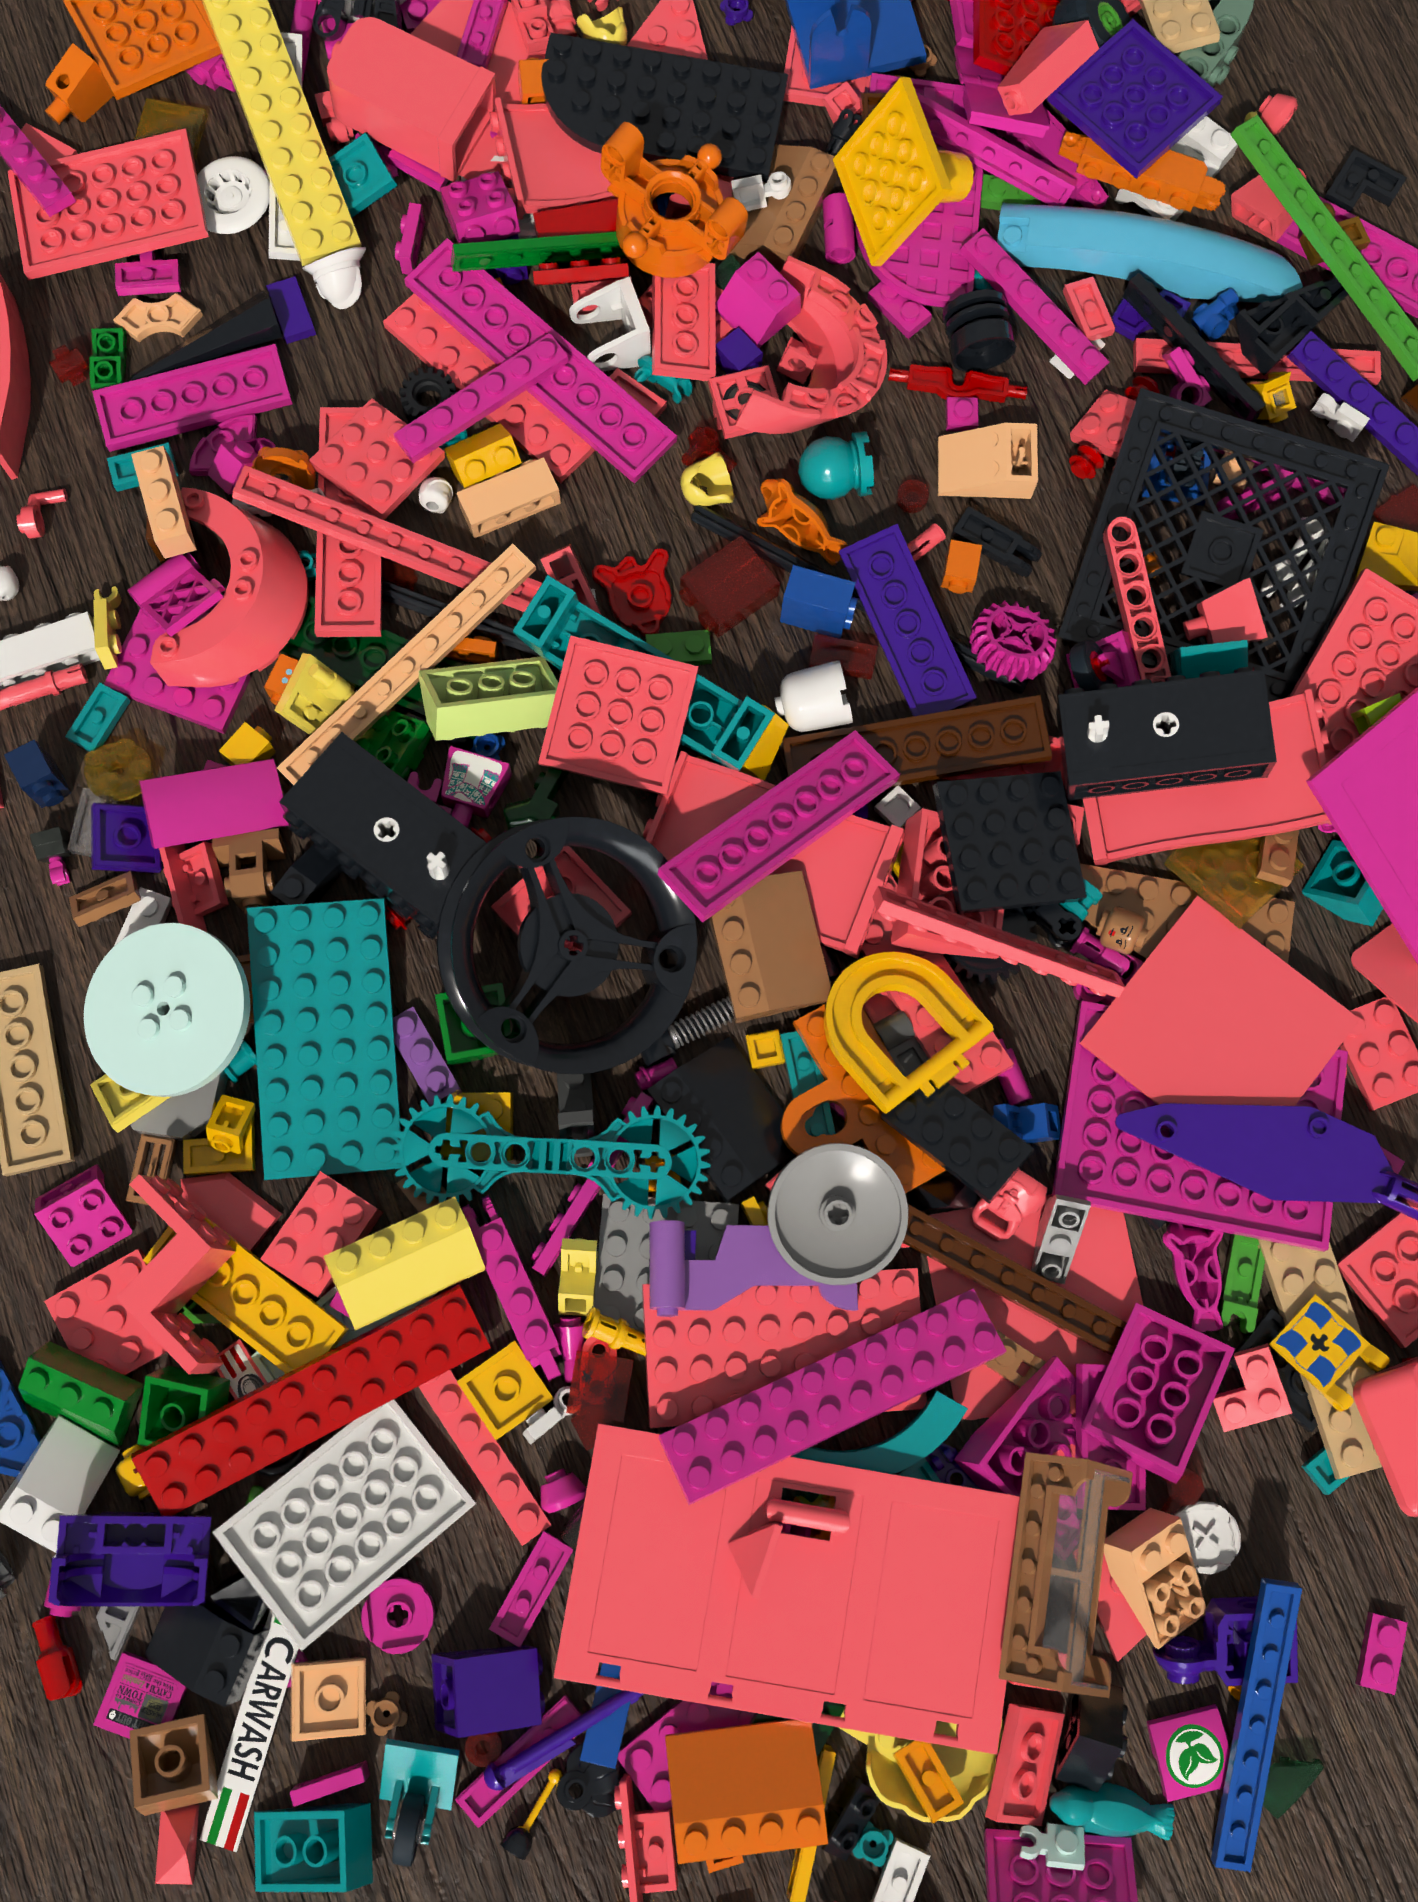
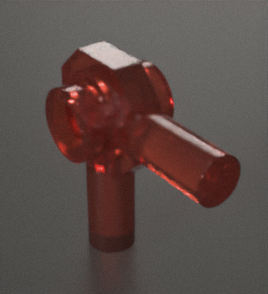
[681,427,737,473]
[1156,1467,1205,1516]

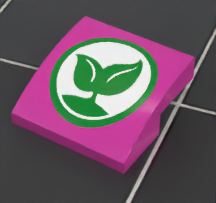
[1147,1704,1230,1802]

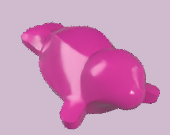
[1162,1222,1224,1333]

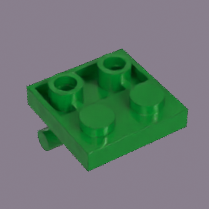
[356,710,433,781]

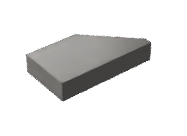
[96,1606,142,1661]

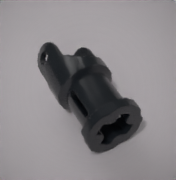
[824,109,861,156]

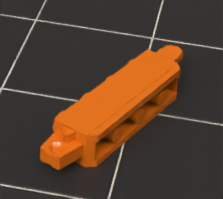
[1058,132,1226,212]

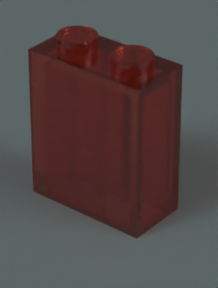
[679,535,780,638]

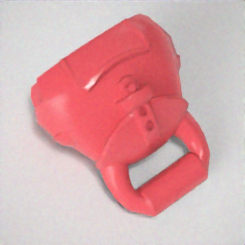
[972,1169,1047,1241]

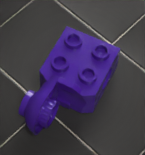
[1152,1596,1298,1686]

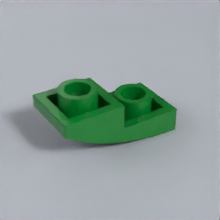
[89,328,126,389]

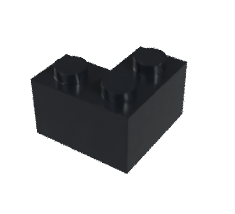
[1056,1684,1128,1792]

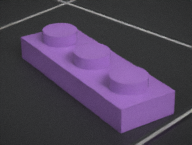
[393,1007,462,1106]

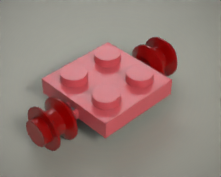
[1069,376,1160,479]

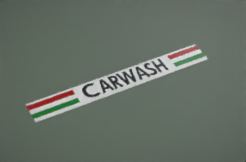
[200,1610,299,1853]

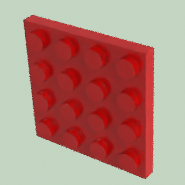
[973,0,1061,76]

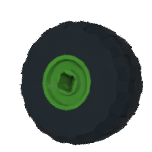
[1052,0,1131,48]

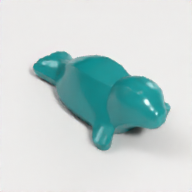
[1049,1783,1175,1840]

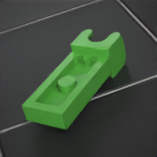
[1217,1234,1265,1334]

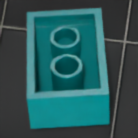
[254,1803,373,1892]

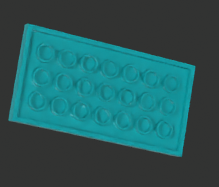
[247,898,402,1180]

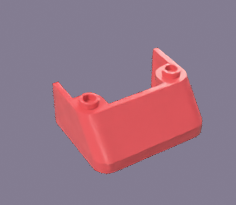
[1353,1356,1418,1517]

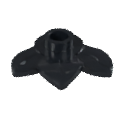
[556,1741,624,1817]

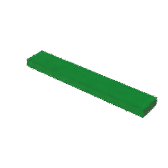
[451,232,627,272]

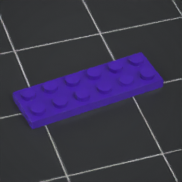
[839,524,977,716]

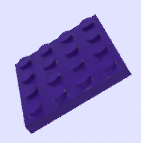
[1047,19,1223,179]

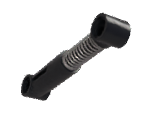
[641,945,841,1068]

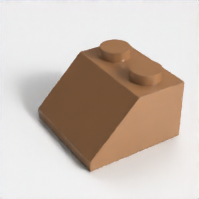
[130,1714,218,1816]

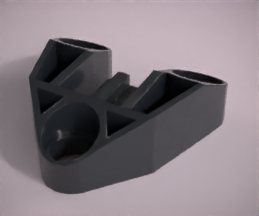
[312,0,403,41]

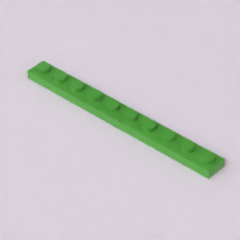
[1230,115,1418,382]

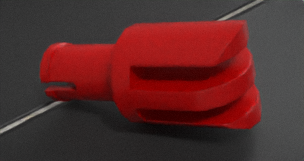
[32,1615,83,1701]

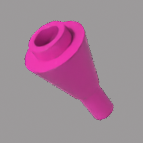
[553,1316,584,1383]

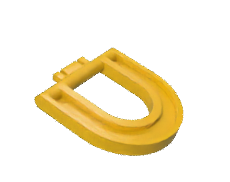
[824,952,994,1114]

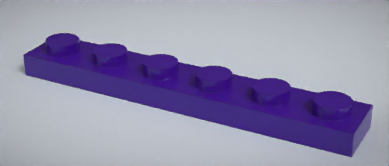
[1287,331,1418,476]

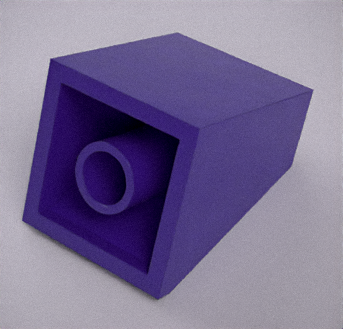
[431,1645,545,1738]

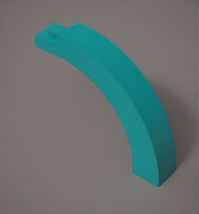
[791,1390,968,1474]

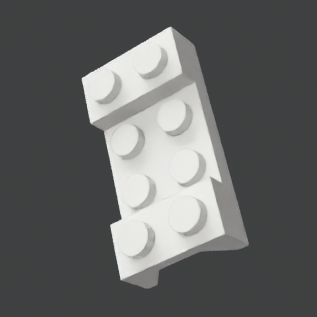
[1115,116,1238,221]

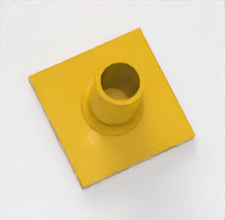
[833,77,974,266]

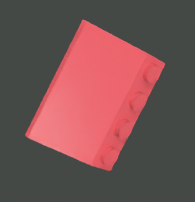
[890,808,1004,959]

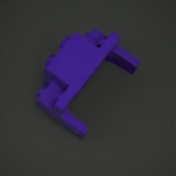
[48,1512,212,1606]

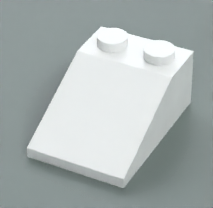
[0,1415,120,1553]

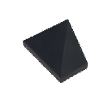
[908,1175,977,1212]

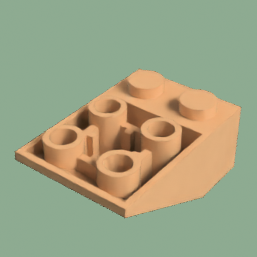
[938,423,1038,499]
[1104,1508,1206,1649]

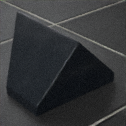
[211,1571,268,1631]

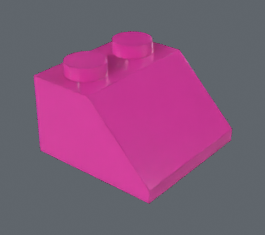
[715,251,801,348]

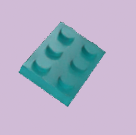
[329,132,398,218]

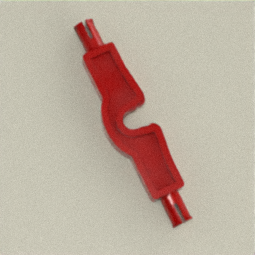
[888,364,1028,403]

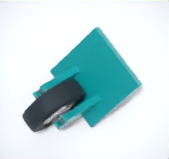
[379,1739,460,1867]

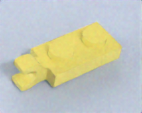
[93,586,122,670]

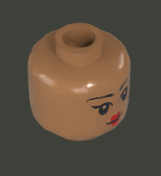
[1096,906,1149,955]

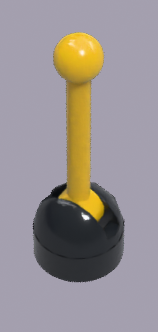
[500,1769,563,1860]

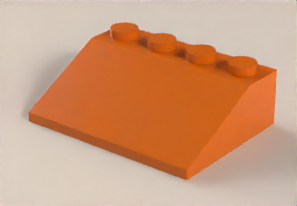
[665,1719,828,1864]

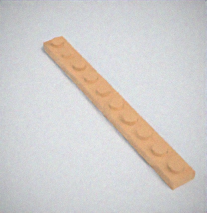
[277,544,536,785]

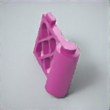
[127,553,225,637]

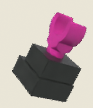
[30,827,72,886]

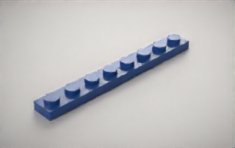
[1211,1578,1302,1872]

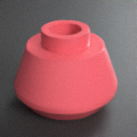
[1258,93,1298,135]

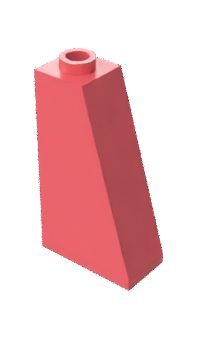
[997,20,1099,116]

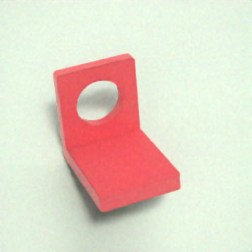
[776,337,817,384]

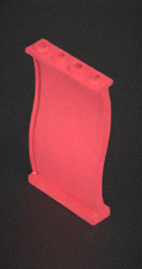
[490,97,734,220]
[1083,689,1332,867]
[643,751,905,959]

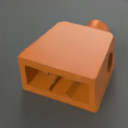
[45,43,114,125]

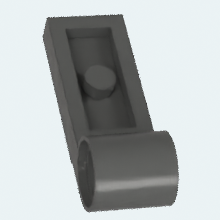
[873,1010,929,1077]

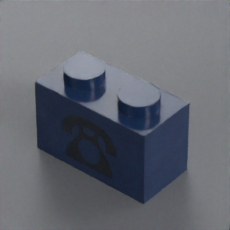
[4,739,71,808]

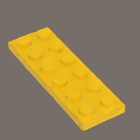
[143,1217,349,1374]

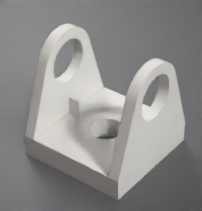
[569,277,651,371]

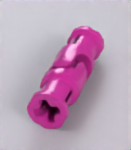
[1070,926,1144,986]

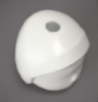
[419,477,453,514]
[0,566,19,601]

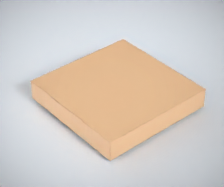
[291,1657,366,1742]

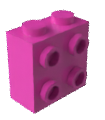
[440,171,520,244]

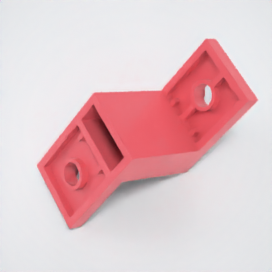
[116,1174,236,1374]

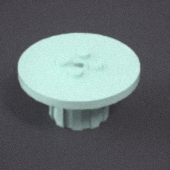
[84,923,250,1097]

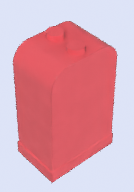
[327,17,496,182]

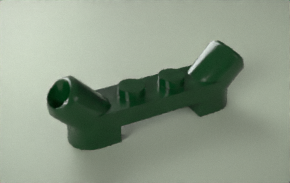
[503,767,569,830]

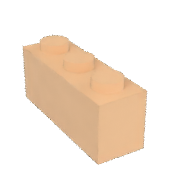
[131,446,197,559]
[456,457,561,539]

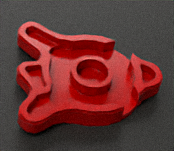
[592,548,672,637]

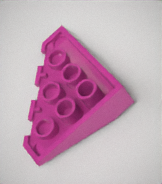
[954,1356,1082,1561]

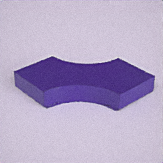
[1111,289,1191,341]

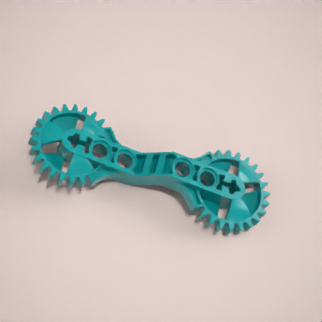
[390,1094,711,1219]

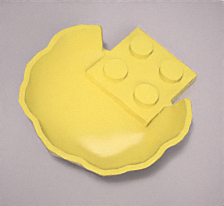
[838,1711,1004,1822]

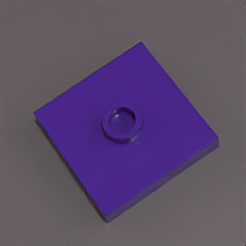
[91,803,162,873]

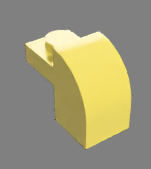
[558,1238,598,1316]

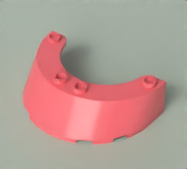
[735,255,887,434]
[150,487,309,687]

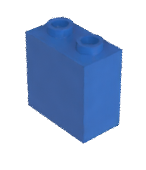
[780,565,858,639]

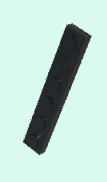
[1123,273,1266,422]

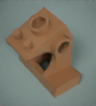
[212,828,286,914]

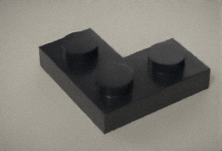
[1324,149,1407,213]

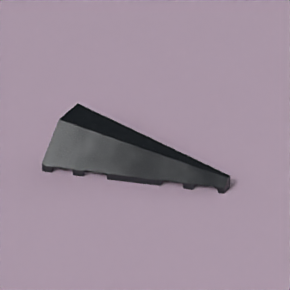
[1235,277,1349,375]
[131,288,282,381]

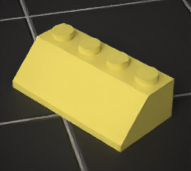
[324,1197,486,1331]

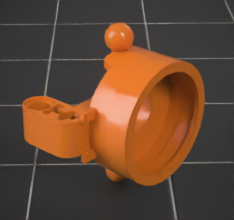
[600,122,748,278]

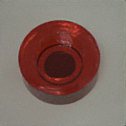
[897,480,929,513]

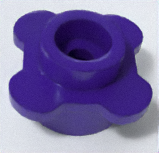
[720,0,753,26]

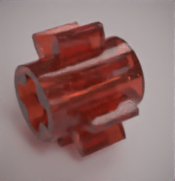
[49,344,90,387]

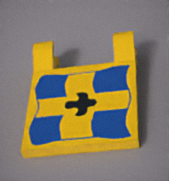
[1269,1294,1390,1412]

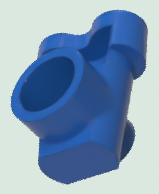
[1191,288,1239,341]

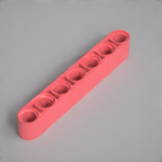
[1103,517,1171,683]

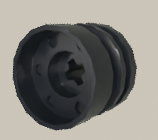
[942,289,1017,372]

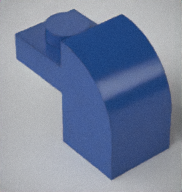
[992,1103,1061,1143]

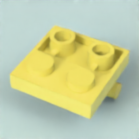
[274,653,356,735]

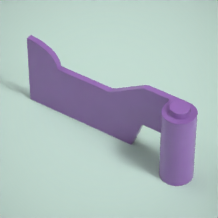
[649,1220,858,1317]

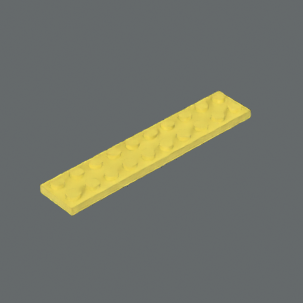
[202,0,361,266]

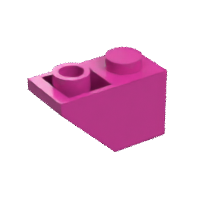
[208,437,276,494]

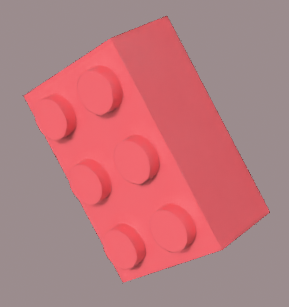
[260,1171,383,1298]

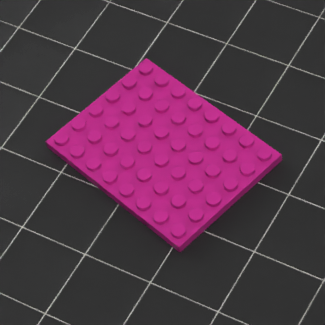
[1052,1001,1348,1252]

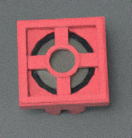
[708,365,779,439]

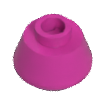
[541,1468,587,1513]

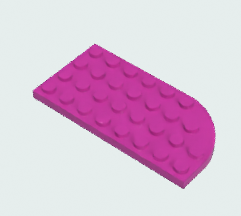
[855,73,987,308]

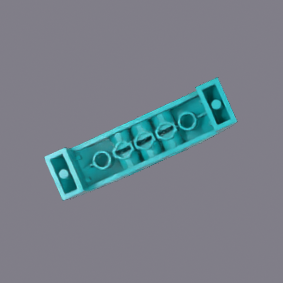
[513,575,775,771]

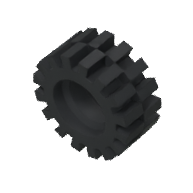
[400,367,457,422]

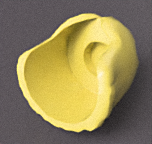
[576,7,627,46]
[680,452,735,507]

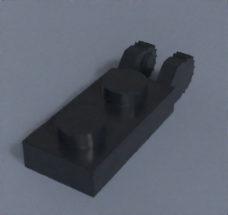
[951,506,1042,578]

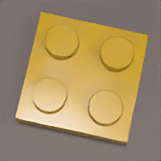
[457,1341,554,1441]

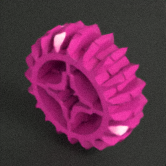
[969,600,1057,683]

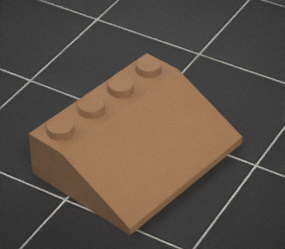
[730,145,837,272]
[710,871,831,1023]

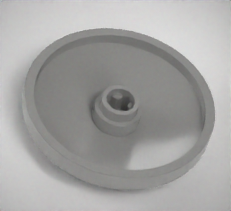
[767,1143,908,1285]

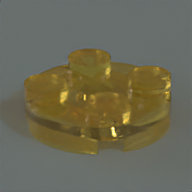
[84,738,153,801]

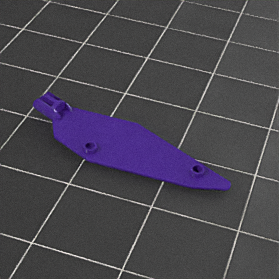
[1115,1103,1418,1220]

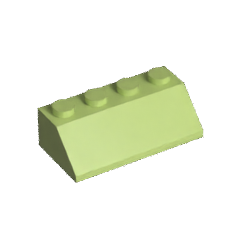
[418,657,558,741]

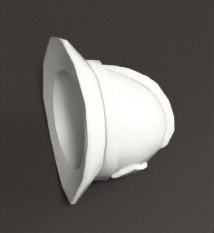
[303,247,366,310]

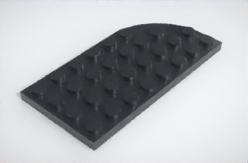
[541,32,788,183]

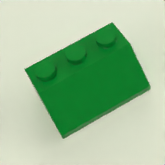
[18,1341,144,1447]

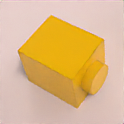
[219,722,276,765]

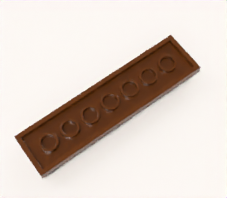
[783,695,1052,787]

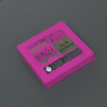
[93,1651,187,1739]

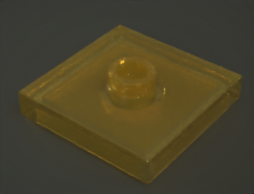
[134,98,207,161]

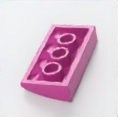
[139,759,289,849]

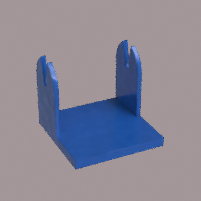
[785,0,927,89]

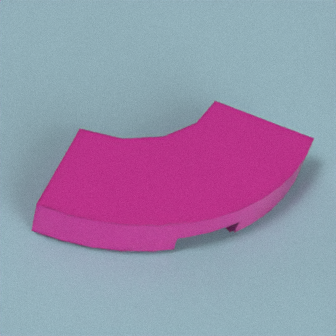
[189,414,257,476]

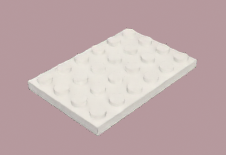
[212,1399,476,1651]

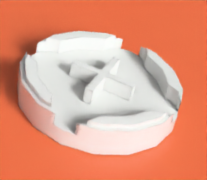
[1174,1501,1241,1574]

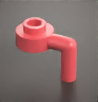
[17,489,68,539]

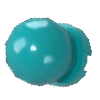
[798,431,874,500]

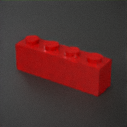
[533,198,659,238]

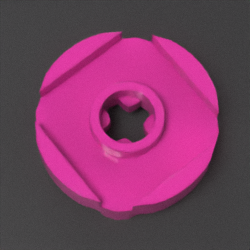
[361,1577,435,1654]

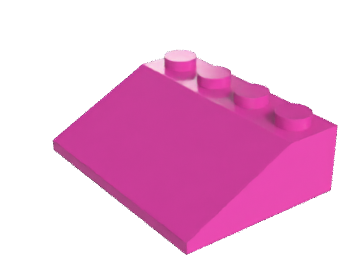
[1081,1303,1235,1484]

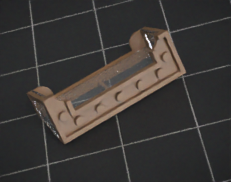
[998,1452,1133,1698]

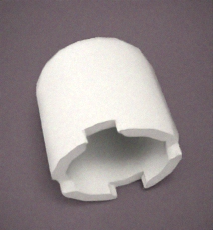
[774,661,853,732]

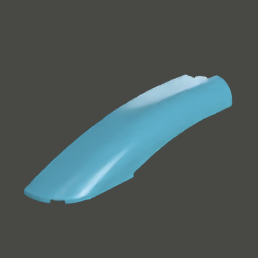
[997,203,1303,303]

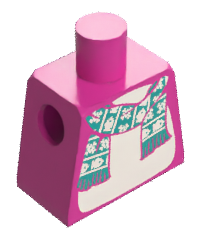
[441,746,512,828]

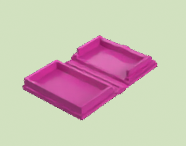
[954,45,1050,138]

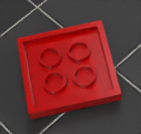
[533,257,629,286]

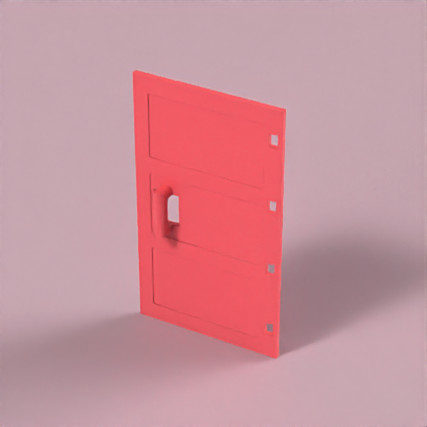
[554,1423,1020,1755]

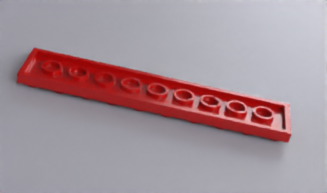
[131,1284,491,1516]

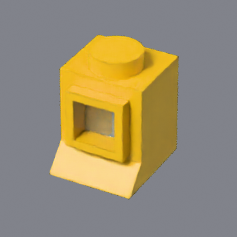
[1247,372,1296,423]

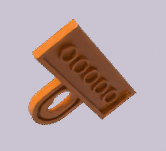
[780,1004,946,1194]

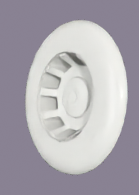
[197,156,270,234]

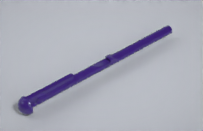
[484,1690,644,1791]

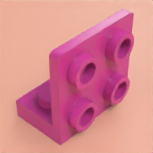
[34,1164,133,1267]

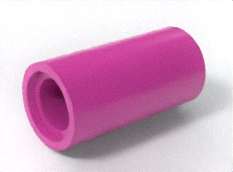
[822,193,856,264]

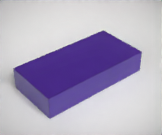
[266,276,316,344]

